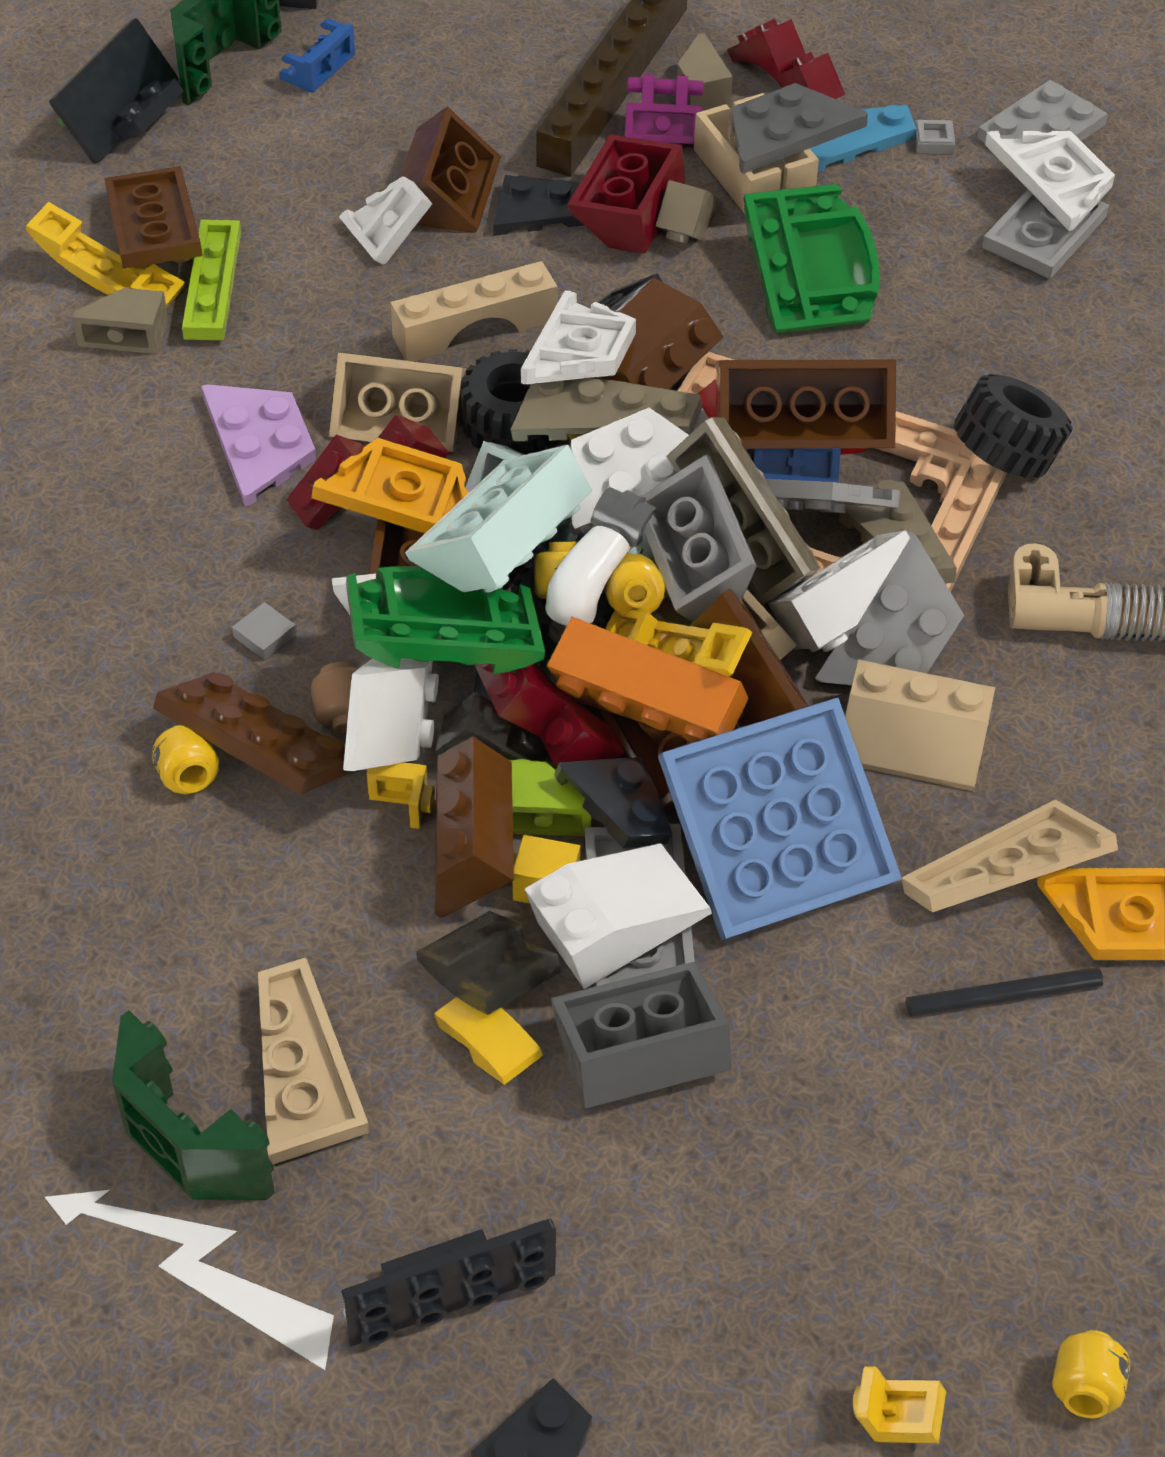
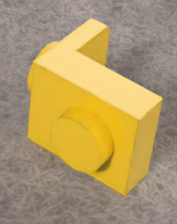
[367,762,435,829]
[853,1366,946,1444]

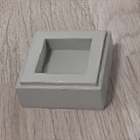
[915,120,955,154]
[232,602,297,660]

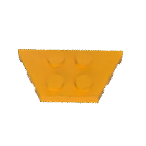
[311,438,469,533]
[1037,868,1165,960]

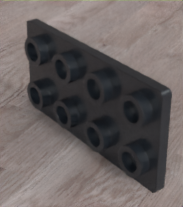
[49,18,183,163]
[341,1219,556,1347]

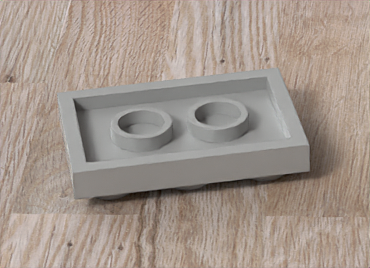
[977,79,1108,143]
[982,190,1109,279]

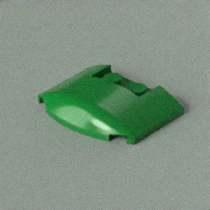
[743,184,879,334]
[346,566,545,675]

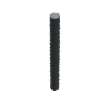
[906,967,1103,1017]

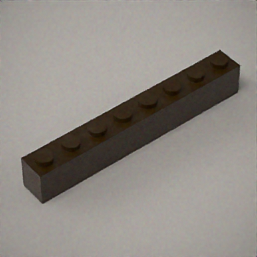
[536,0,687,177]

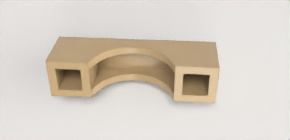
[391,261,558,362]

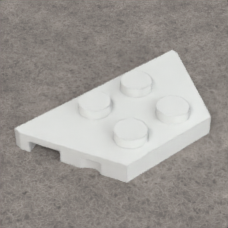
[985,131,1115,231]
[521,290,636,384]
[570,408,689,536]

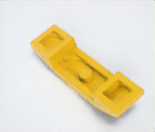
[26,202,185,308]
[605,609,752,677]

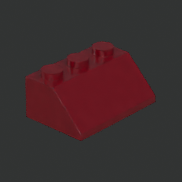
[568,134,685,254]

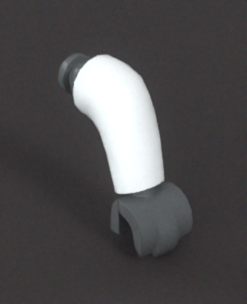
[545,487,657,643]

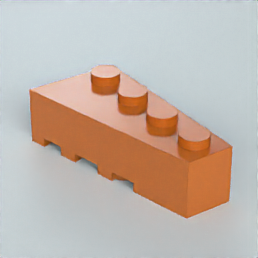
[547,617,749,743]

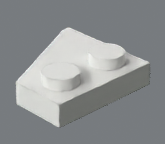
[339,176,432,265]

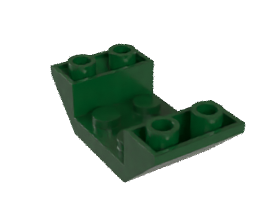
[170,0,282,105]
[112,1010,275,1200]

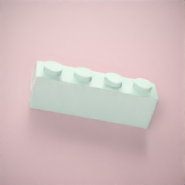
[405,445,592,592]

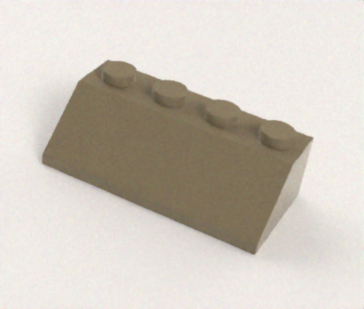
[666,417,821,606]

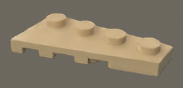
[901,799,1118,912]
[258,957,369,1164]

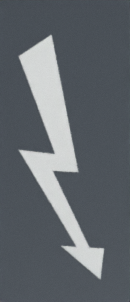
[45,1190,334,1370]

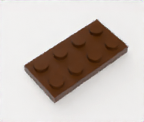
[104,166,203,269]
[153,672,353,795]

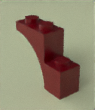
[727,18,845,99]
[286,414,449,530]
[474,663,624,767]

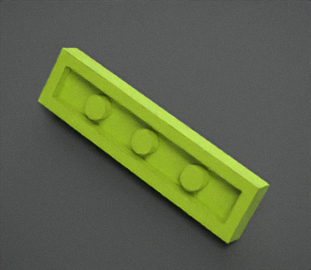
[182,220,241,340]

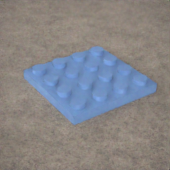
[658,698,902,940]

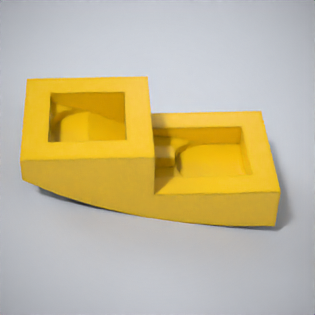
[434,985,543,1085]

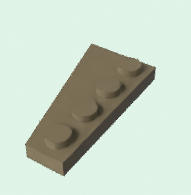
[511,377,702,441]
[839,480,957,584]

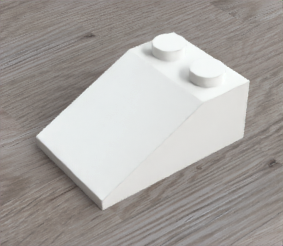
[767,530,910,652]
[343,658,439,771]
[525,843,712,989]

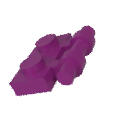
[625,74,703,146]

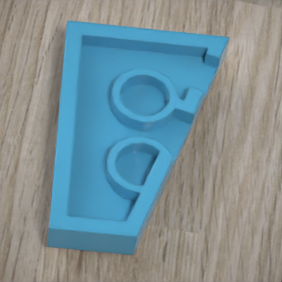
[810,105,916,172]

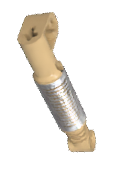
[1008,543,1165,642]

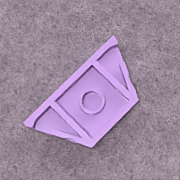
[201,384,316,506]

